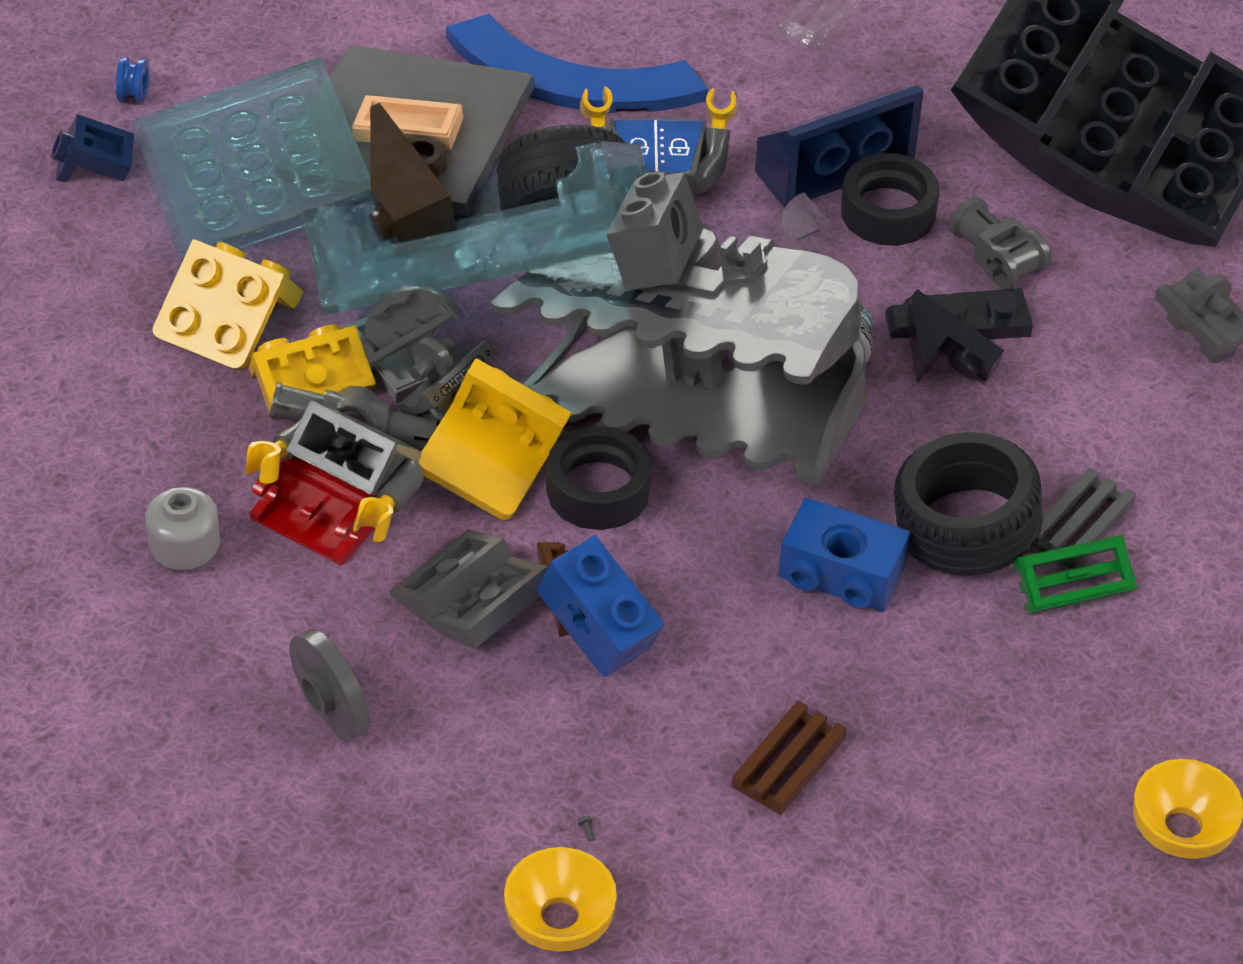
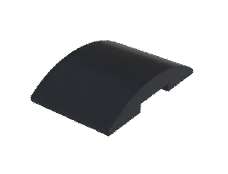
[951,0,1243,247]

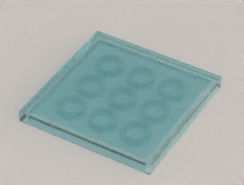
[131,57,373,264]

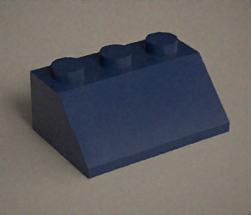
[755,85,924,209]

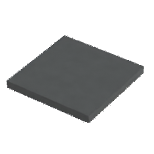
[275,45,535,217]

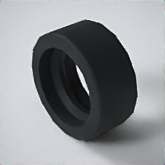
[841,153,939,246]
[546,426,652,530]

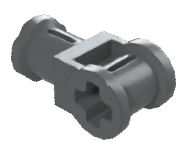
[948,196,1051,290]

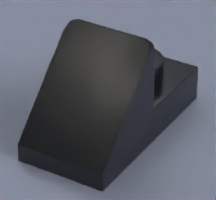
[906,289,1004,382]

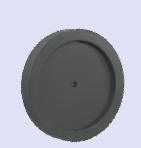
[289,629,370,742]

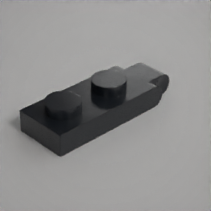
[885,288,1033,340]

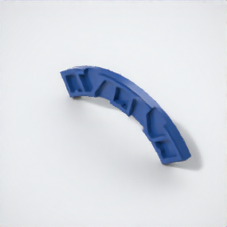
[446,13,708,113]

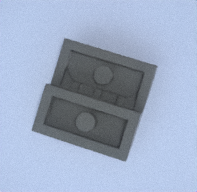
[389,529,548,649]

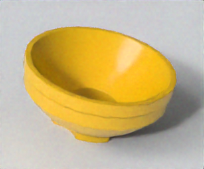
[1133,759,1243,859]
[504,847,617,952]

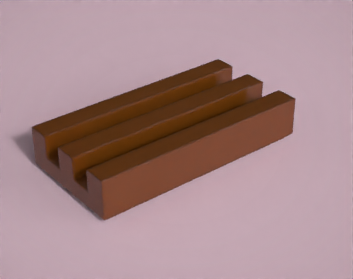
[732,700,847,816]

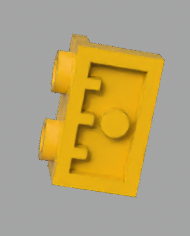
[249,324,376,419]

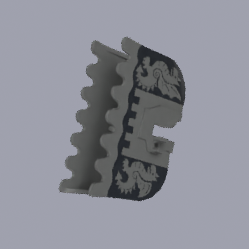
[491,224,867,484]

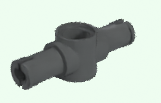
[269,382,437,450]

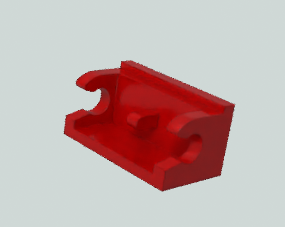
[250,456,375,566]

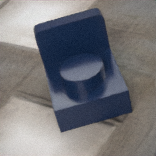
[51,114,134,182]

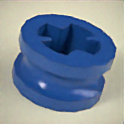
[116,57,150,103]

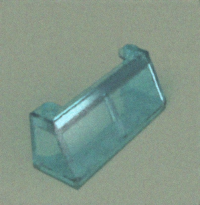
[303,141,647,316]

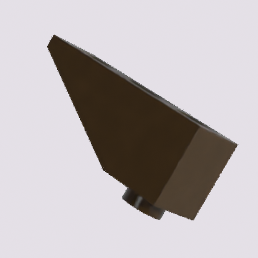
[369,102,457,258]

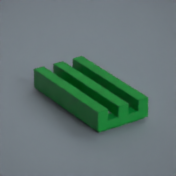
[1013,534,1138,614]

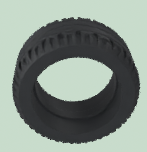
[496,124,634,236]
[894,432,1043,576]

